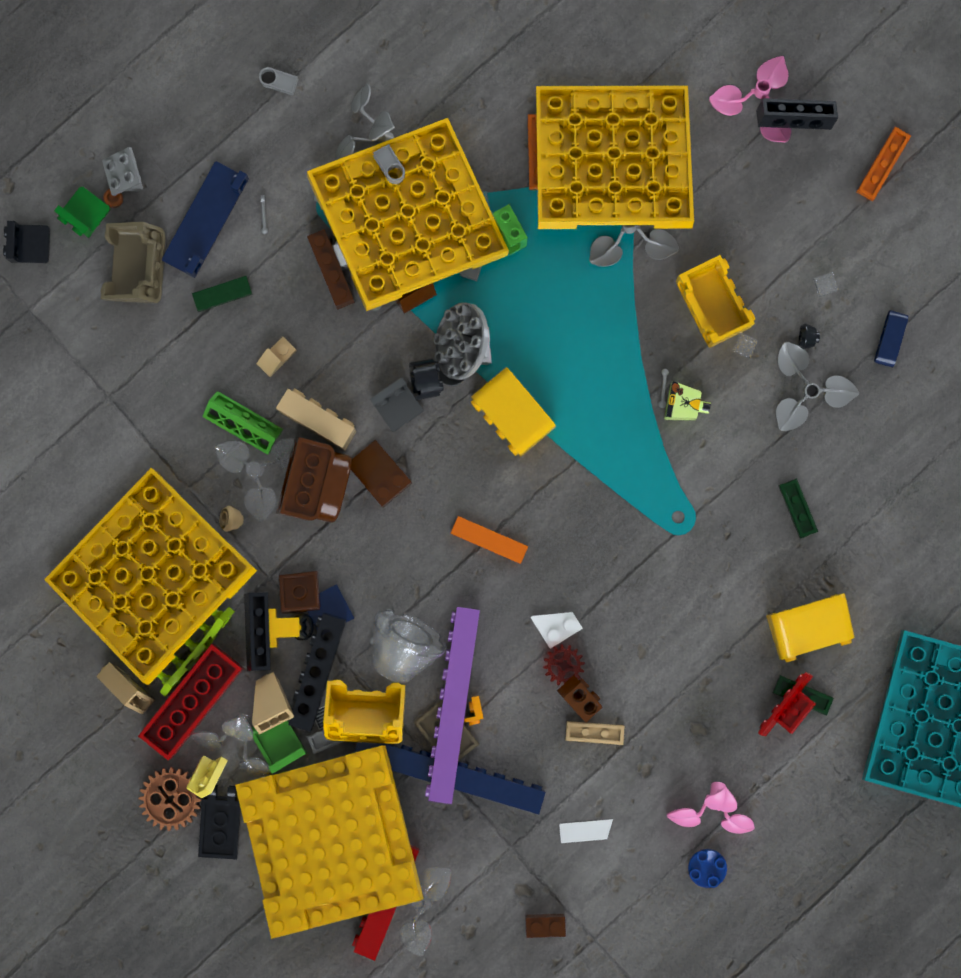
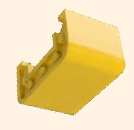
[676,255,755,348]
[471,367,556,457]
[323,680,406,744]

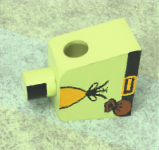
[664,381,711,420]

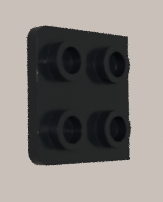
[3,221,50,264]

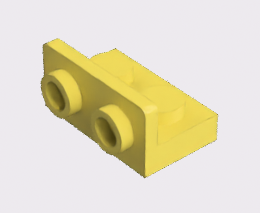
[186,756,228,798]

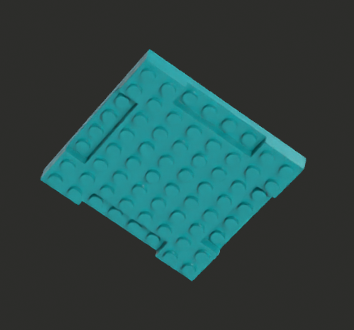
[862,630,961,808]

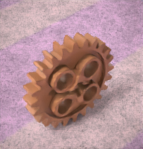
[139,767,202,831]

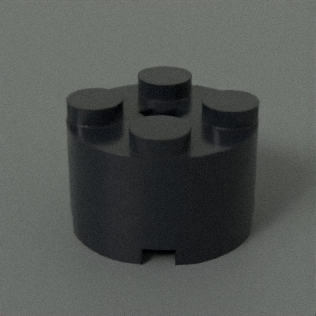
[409,359,444,400]

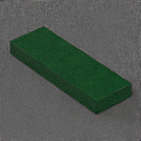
[192,276,253,312]
[778,478,819,539]
[772,675,834,716]

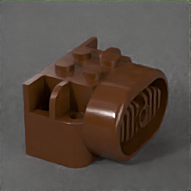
[276,437,352,523]

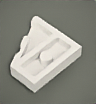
[530,612,583,649]

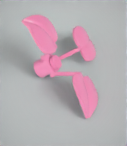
[709,56,791,142]
[666,782,755,834]

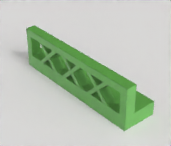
[202,391,283,455]

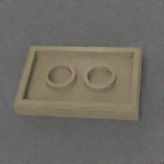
[414,700,479,761]

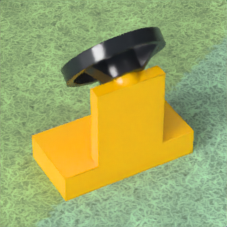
[268,609,314,648]

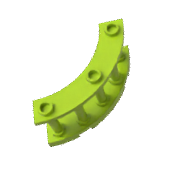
[157,607,235,697]

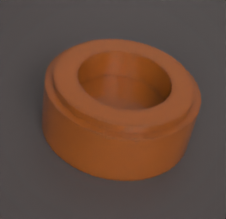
[103,189,123,208]

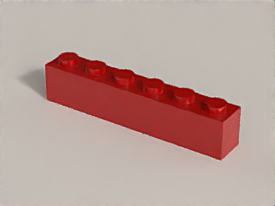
[352,845,420,961]

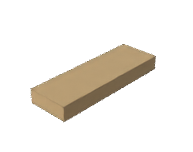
[565,721,625,745]

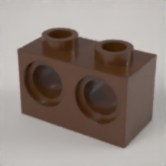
[557,675,603,723]

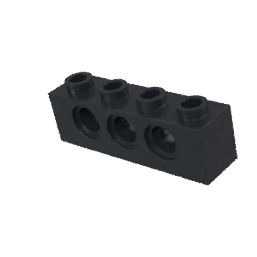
[756,98,838,130]

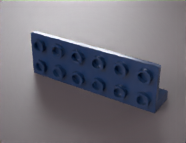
[162,161,249,278]

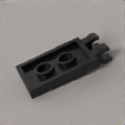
[198,785,241,860]

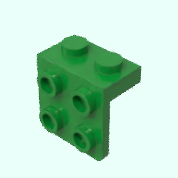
[54,187,110,238]

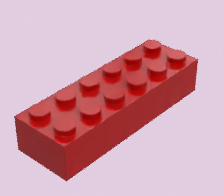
[138,644,244,760]

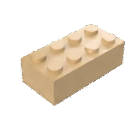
[276,388,356,451]

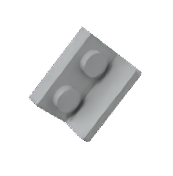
[102,147,143,196]

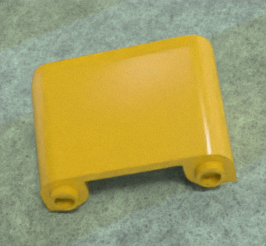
[766,593,855,662]

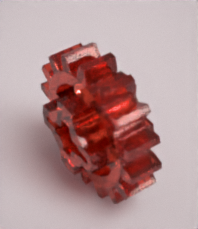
[543,644,585,686]

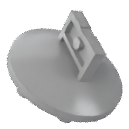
[433,303,492,380]

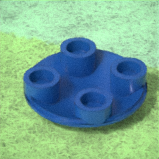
[688,849,727,888]

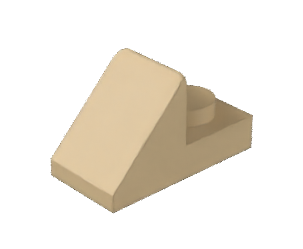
[256,337,297,377]

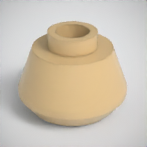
[219,506,244,532]

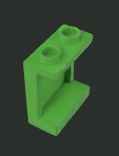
[493,204,528,255]
[249,720,307,774]

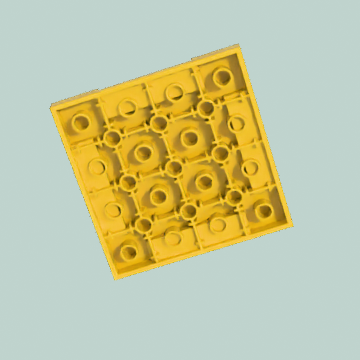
[536,86,694,229]
[307,118,509,311]
[44,468,257,685]
[235,745,424,939]

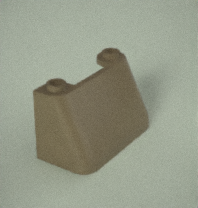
[101,222,165,303]

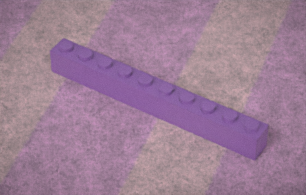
[425,607,480,805]

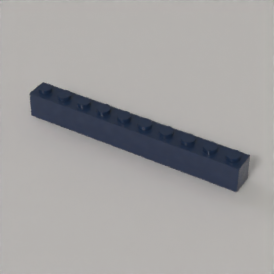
[354,742,546,815]

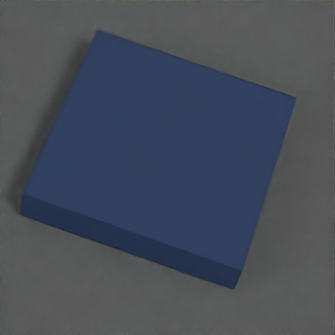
[307,584,354,635]

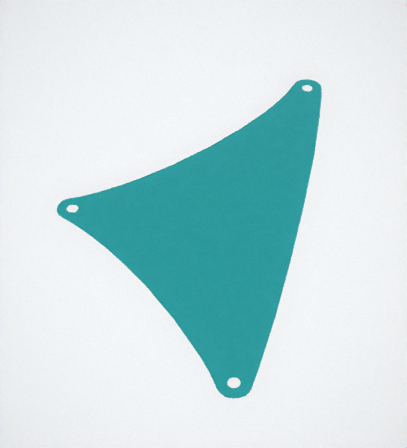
[316,187,696,535]

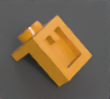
[464,695,484,725]

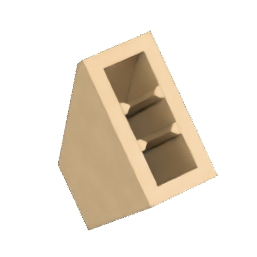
[96,662,155,714]
[252,672,294,734]

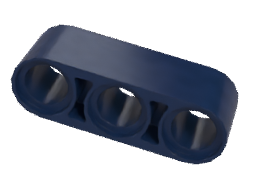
[874,310,909,368]

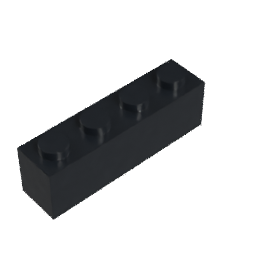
[244,592,271,671]

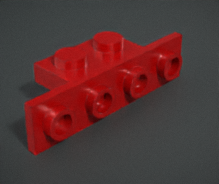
[758,672,816,736]

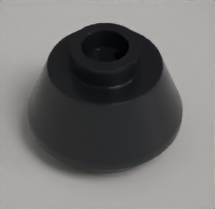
[799,323,820,349]

